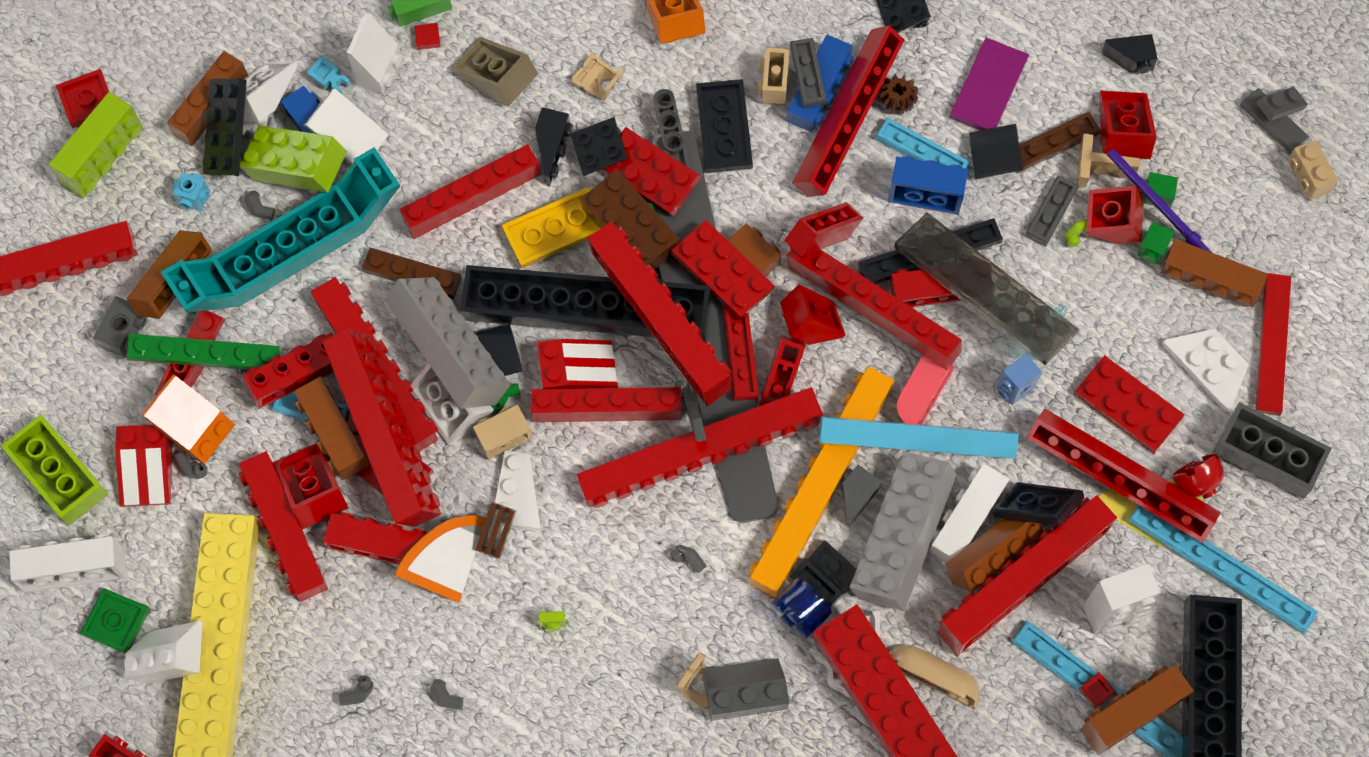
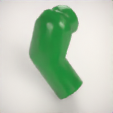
[491,383,521,411]

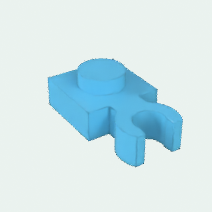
[306,56,350,94]

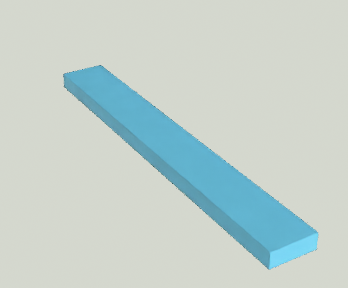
[818,416,1019,459]
[1128,505,1318,634]
[1011,620,1183,757]

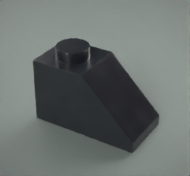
[1102,34,1158,73]

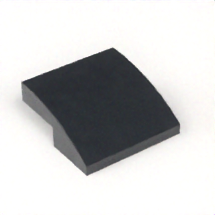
[969,124,1023,179]
[475,324,523,376]
[789,540,857,612]

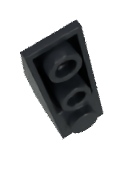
[535,107,573,187]

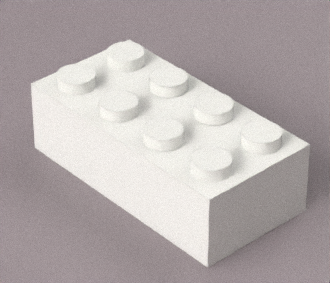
[9,534,127,593]
[1082,564,1161,635]

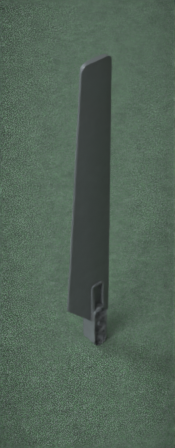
[640,89,779,523]

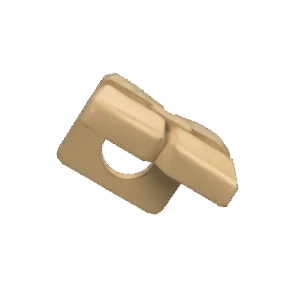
[571,53,625,101]
[677,653,708,709]

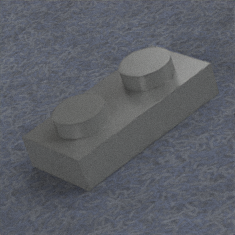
[1256,86,1308,121]

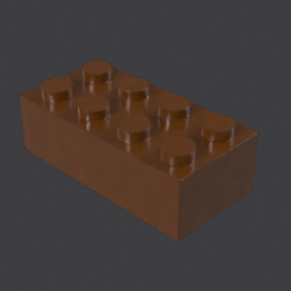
[580,169,680,270]

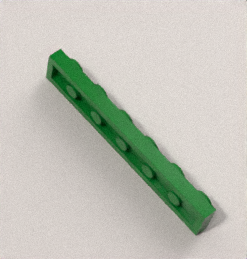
[127,333,280,370]

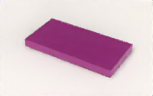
[949,37,1029,130]

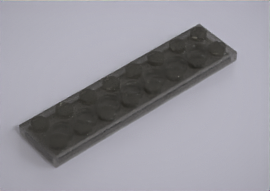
[894,212,1078,365]

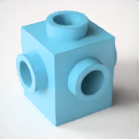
[172,173,210,212]

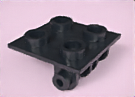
[876,0,931,33]
[570,117,628,176]

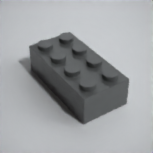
[1212,402,1332,499]

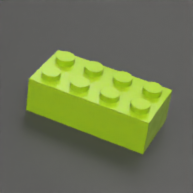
[48,92,143,199]
[240,125,347,193]
[1,414,109,526]

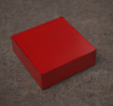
[414,23,441,50]
[1079,672,1116,709]

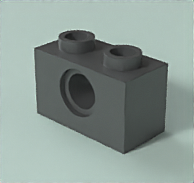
[93,296,147,357]

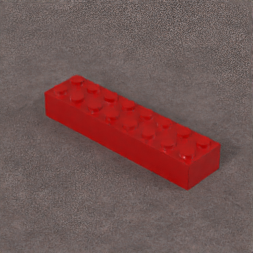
[587,221,732,407]
[322,328,441,527]
[937,495,1118,657]
[811,604,957,757]

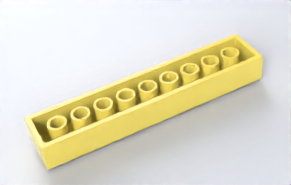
[173,513,260,757]

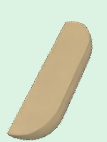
[889,645,980,710]

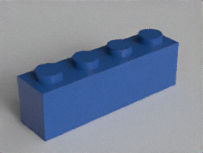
[786,34,854,132]

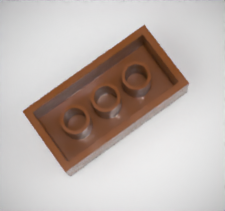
[1080,665,1194,756]

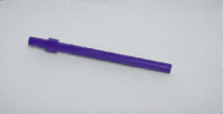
[1107,148,1213,253]

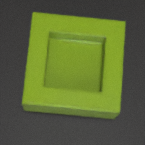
[539,611,566,632]

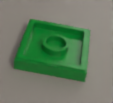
[80,588,150,654]

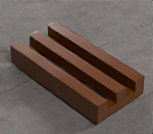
[475,502,517,559]

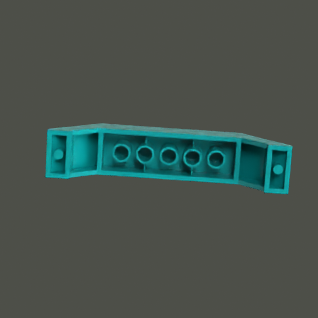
[161,147,400,313]

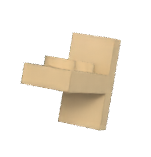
[1076,134,1140,188]

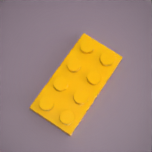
[501,187,600,269]

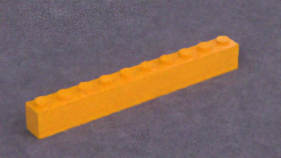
[748,366,894,598]

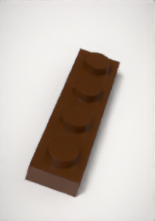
[362,247,462,299]

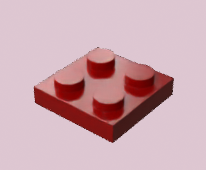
[56,69,110,129]

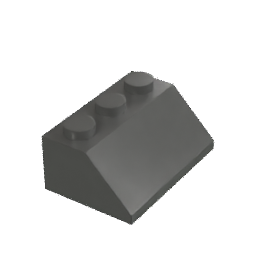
[702,658,790,721]

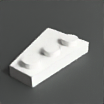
[492,450,542,532]

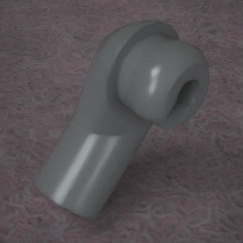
[244,190,275,220]
[173,451,207,479]
[670,545,707,573]
[339,675,373,706]
[430,679,464,710]

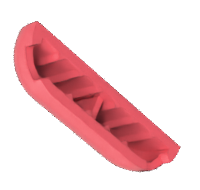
[897,355,955,425]

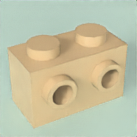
[758,47,789,104]
[1287,140,1338,201]
[473,405,533,460]

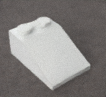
[346,12,402,94]
[243,61,298,124]

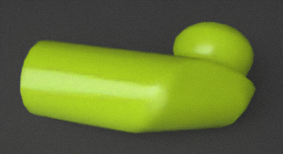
[1064,219,1087,247]

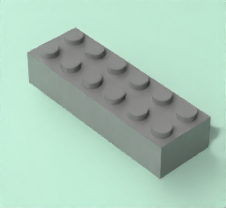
[385,277,510,409]
[849,451,957,611]

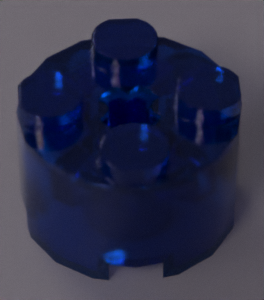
[771,578,832,639]

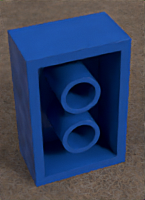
[888,156,968,215]

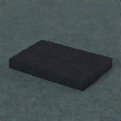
[992,482,1085,526]

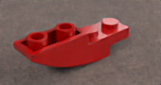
[154,310,225,396]

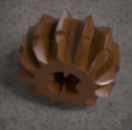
[878,74,919,115]

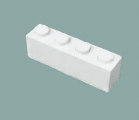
[929,463,1010,562]

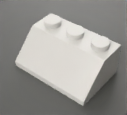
[411,363,494,445]
[124,621,203,683]

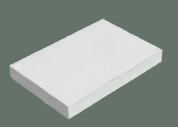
[304,88,388,165]

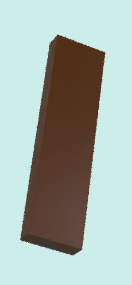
[1017,112,1101,173]

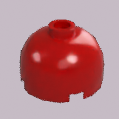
[1171,452,1224,499]

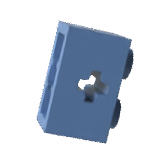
[997,353,1042,405]

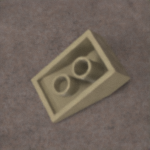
[450,37,538,106]

